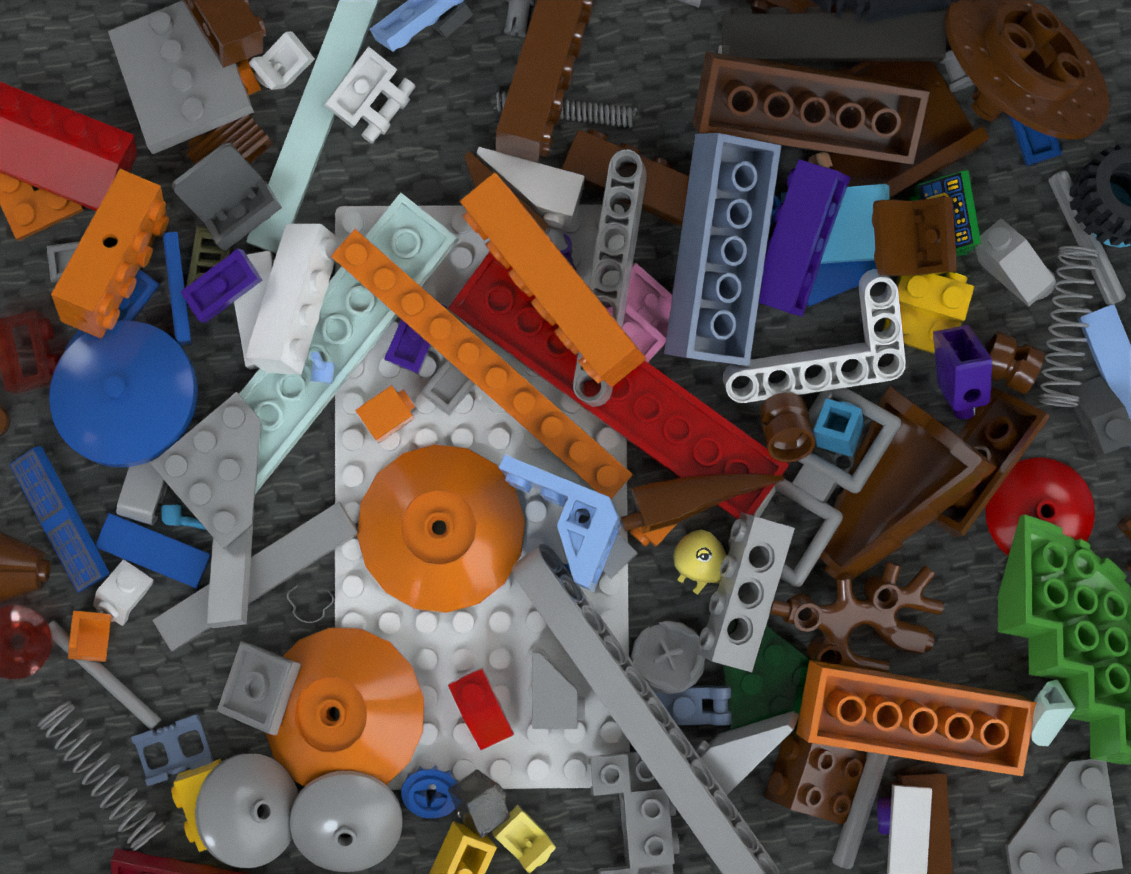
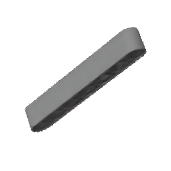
[573,149,647,407]

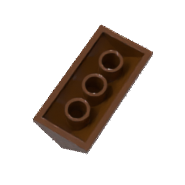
[933,387,1050,537]

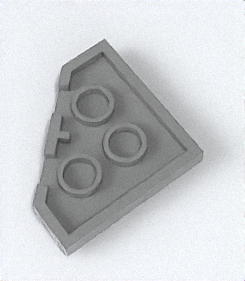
[151,392,262,549]
[1005,758,1123,874]

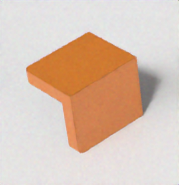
[68,611,111,662]

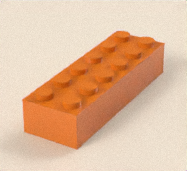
[460,172,647,387]
[796,660,1037,776]

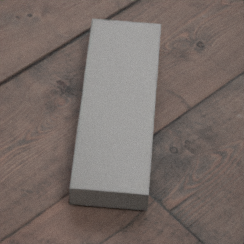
[207,525,253,628]

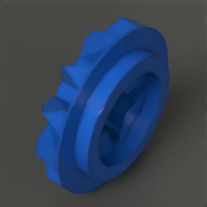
[401,765,461,819]

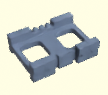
[131,714,214,786]

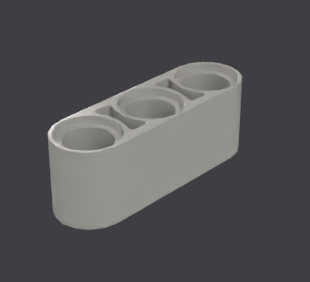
[116,433,185,525]

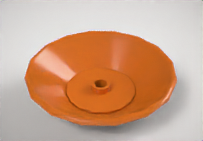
[357,444,525,613]
[265,628,424,786]

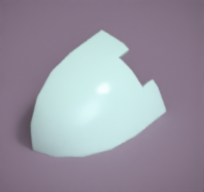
[1031,680,1075,746]

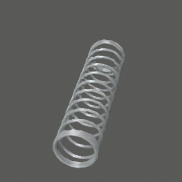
[1038,245,1099,407]
[38,701,166,851]

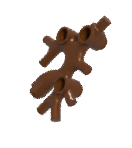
[769,561,944,673]

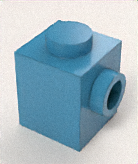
[813,398,864,457]

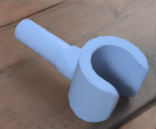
[310,352,335,384]

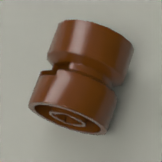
[986,331,1045,394]
[759,392,815,463]

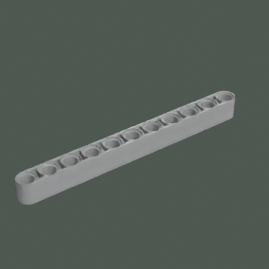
[512,544,780,874]

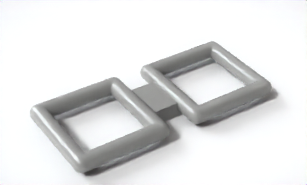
[728,388,901,587]

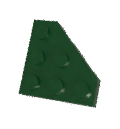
[722,618,809,762]

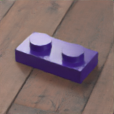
[181,249,263,323]
[384,303,447,375]

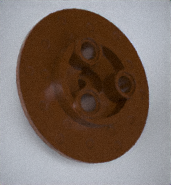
[945,0,1110,139]

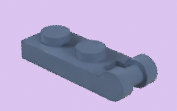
[654,685,733,725]

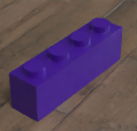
[758,159,850,317]

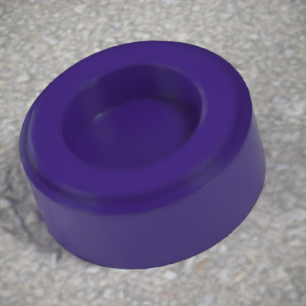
[877,797,892,835]

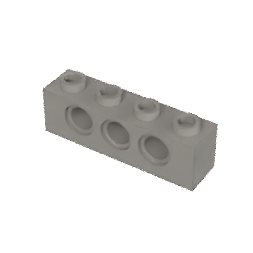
[698,512,795,672]

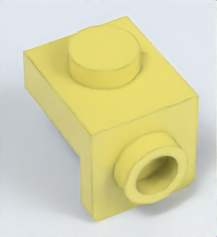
[491,805,556,873]

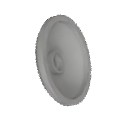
[195,754,299,868]
[290,771,402,872]

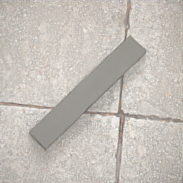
[153,502,359,651]

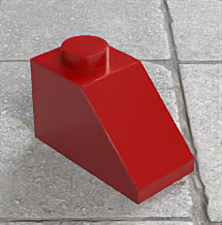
[448,667,515,750]

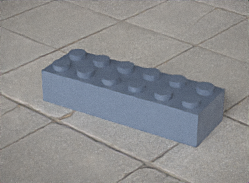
[664,133,781,366]

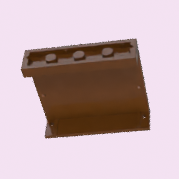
[819,27,990,200]

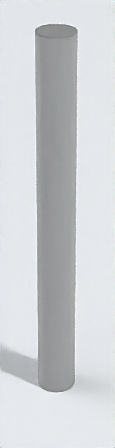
[44,621,162,730]

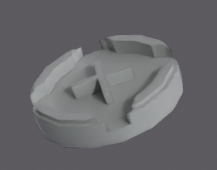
[631,621,706,694]

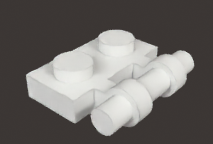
[324,47,416,144]

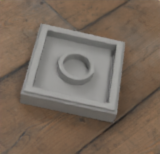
[217,641,301,735]

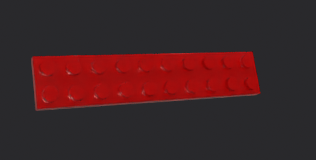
[448,252,789,519]

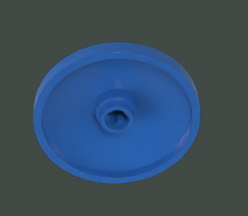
[49,321,198,467]

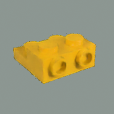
[882,272,975,354]

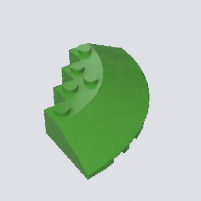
[998,515,1131,765]

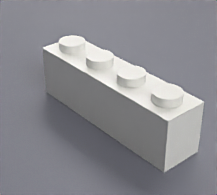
[245,224,341,375]

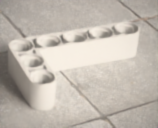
[723,269,906,403]

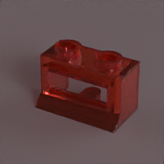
[0,310,59,394]

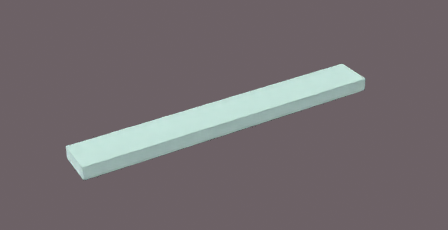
[246,0,380,254]

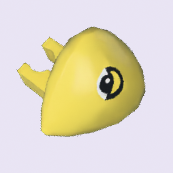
[673,529,727,595]

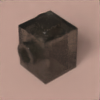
[448,769,510,838]

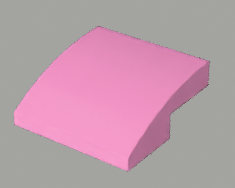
[606,263,672,362]

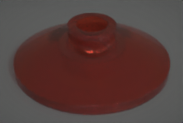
[0,605,52,679]

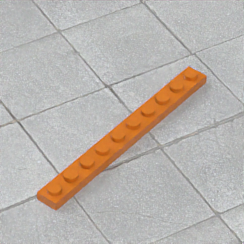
[331,229,633,499]

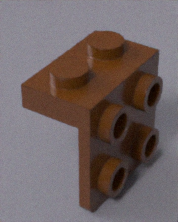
[872,197,957,276]
[764,729,866,824]

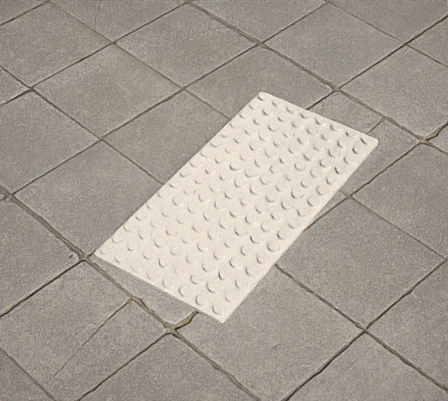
[335,204,630,790]

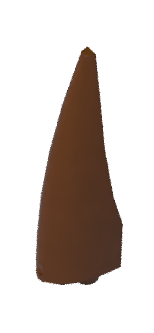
[621,474,784,534]

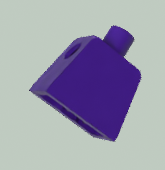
[933,325,992,419]

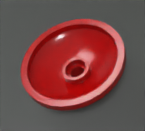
[985,458,1095,556]

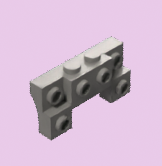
[588,751,679,874]

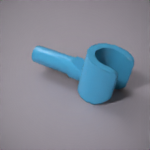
[161,505,206,530]

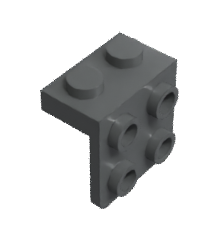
[172,143,282,252]

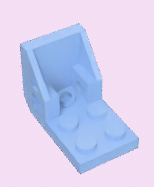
[499,454,622,592]

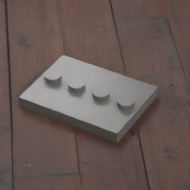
[108,1,254,154]

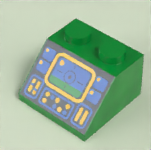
[907,170,981,256]

